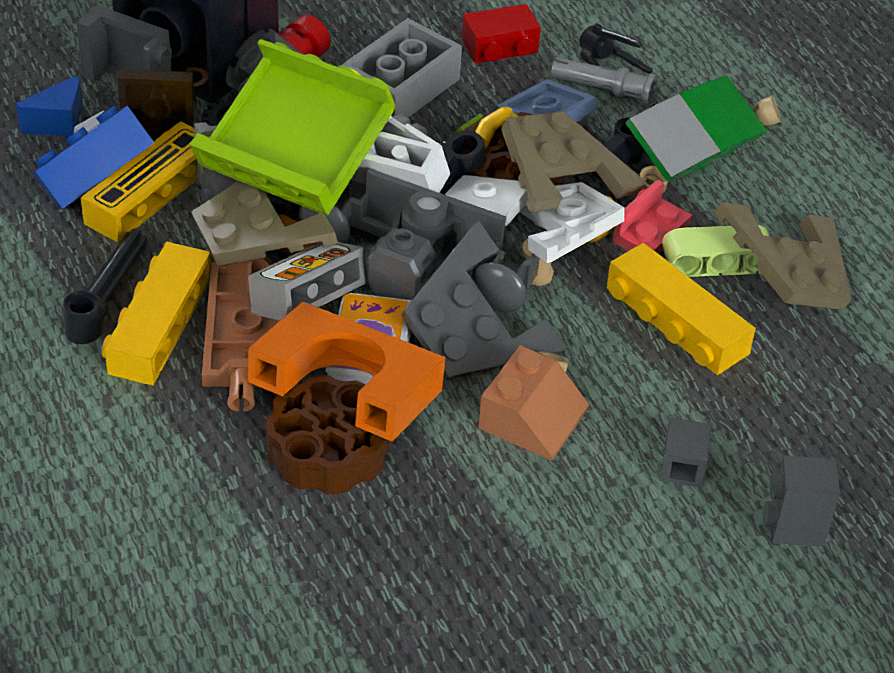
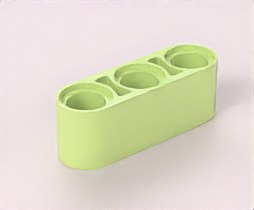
[662,225,769,277]

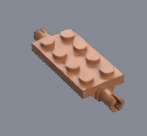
[202,257,279,411]

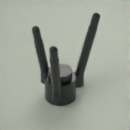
[579,23,653,74]

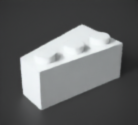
[351,115,450,193]

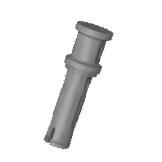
[551,56,658,105]

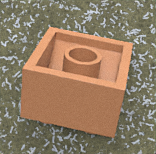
[478,345,589,461]

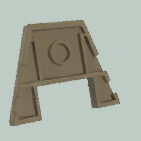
[501,111,647,212]
[191,181,338,266]
[714,202,851,309]

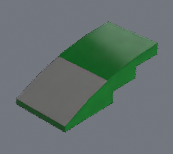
[625,75,767,181]

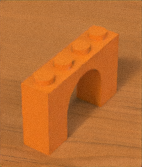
[247,302,446,442]

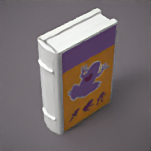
[326,292,412,385]

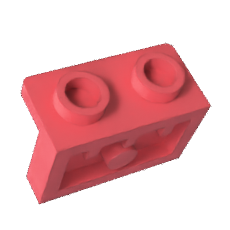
[612,180,692,254]

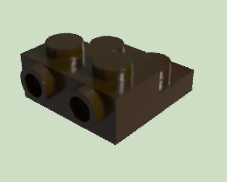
[117,69,198,137]

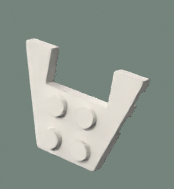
[519,182,624,263]

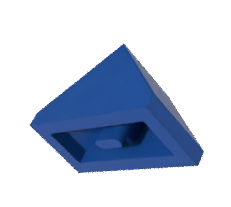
[15,75,83,136]

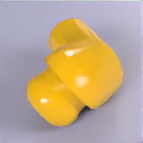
[475,107,519,149]

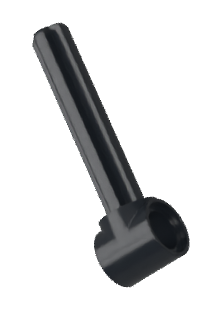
[63,228,147,344]

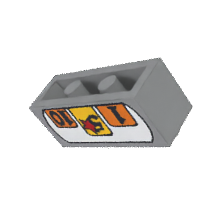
[248,242,366,321]

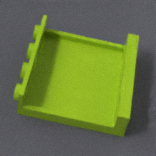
[189,39,396,216]

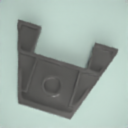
[401,221,566,380]

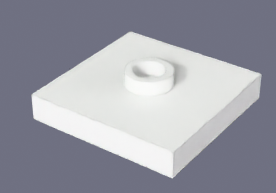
[445,175,529,226]

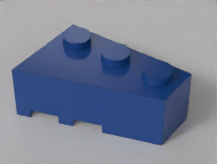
[31,105,154,209]

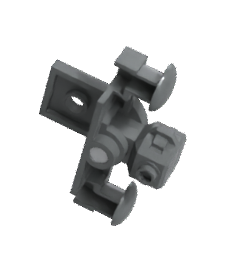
[299,169,540,313]

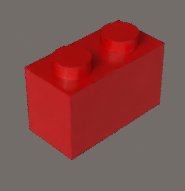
[462,4,541,63]

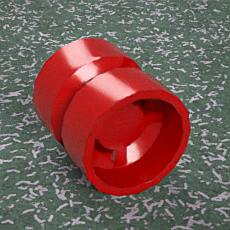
[278,14,331,58]

